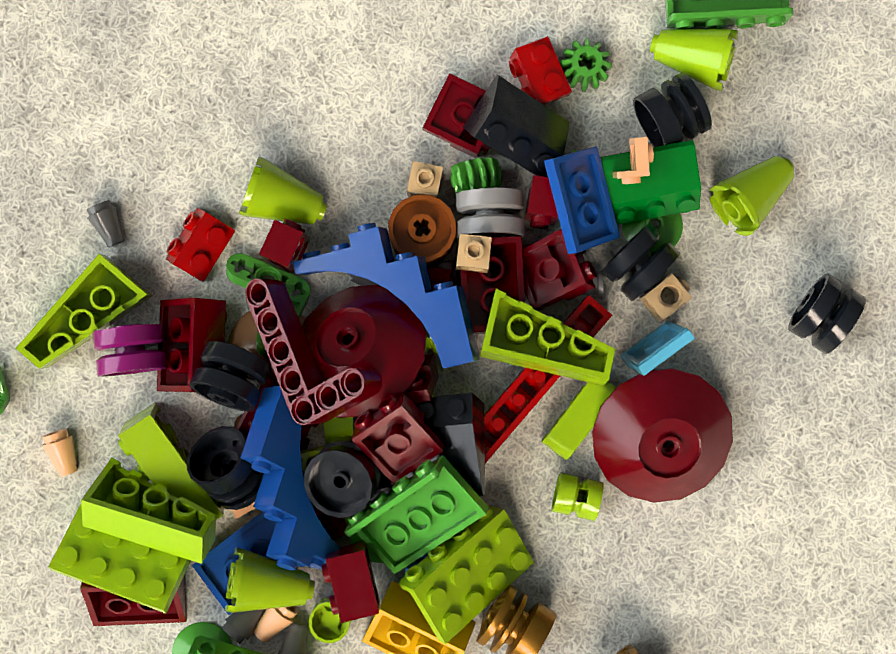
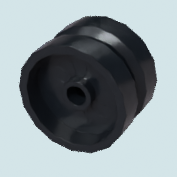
[601,223,681,301]
[788,273,866,354]
[189,341,271,412]
[304,436,384,518]

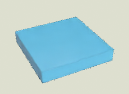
[620,321,695,376]

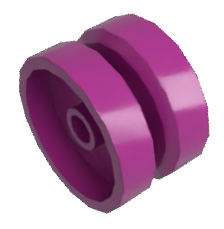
[92,324,168,377]

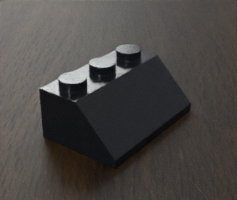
[463,74,570,177]

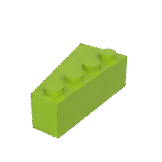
[15,254,153,369]
[480,289,615,386]
[118,402,224,520]
[81,457,216,564]

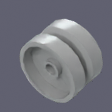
[456,188,525,239]

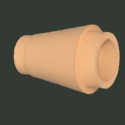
[42,428,78,477]
[253,606,298,643]

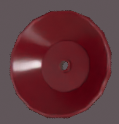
[300,285,426,418]
[592,368,733,503]

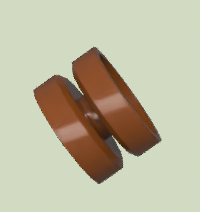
[388,195,456,266]

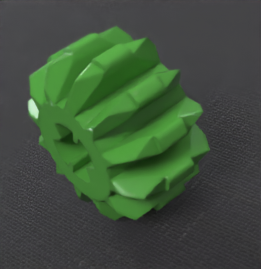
[560,38,612,92]
[450,157,502,194]

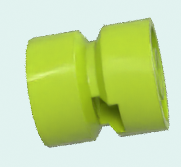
[551,472,604,522]
[309,596,352,643]

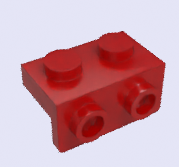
[509,36,572,105]
[166,208,235,282]

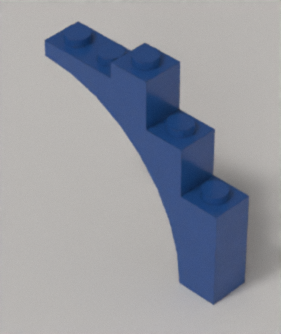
[293,223,480,368]
[241,385,340,570]

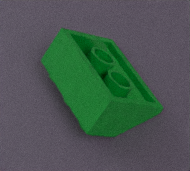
[601,140,701,225]

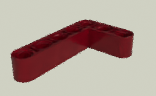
[245,278,382,425]

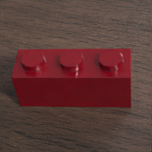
[458,236,525,335]
[157,298,227,392]
[80,575,187,626]

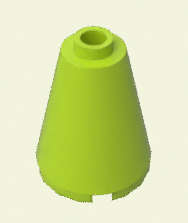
[650,29,738,91]
[239,156,328,225]
[709,156,795,236]
[225,547,315,613]

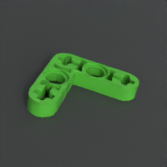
[226,253,310,358]

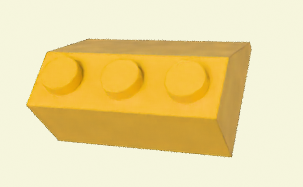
[362,581,476,654]

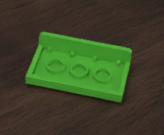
[665,0,794,29]
[344,455,489,574]

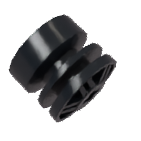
[633,72,712,147]
[187,426,264,510]

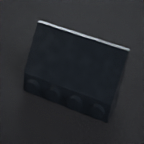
[353,393,485,506]

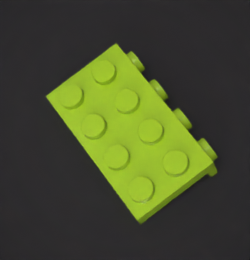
[48,504,191,613]
[399,505,534,644]

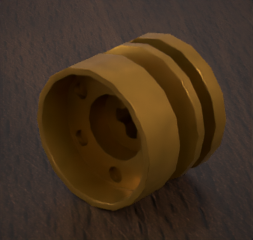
[476,584,557,654]

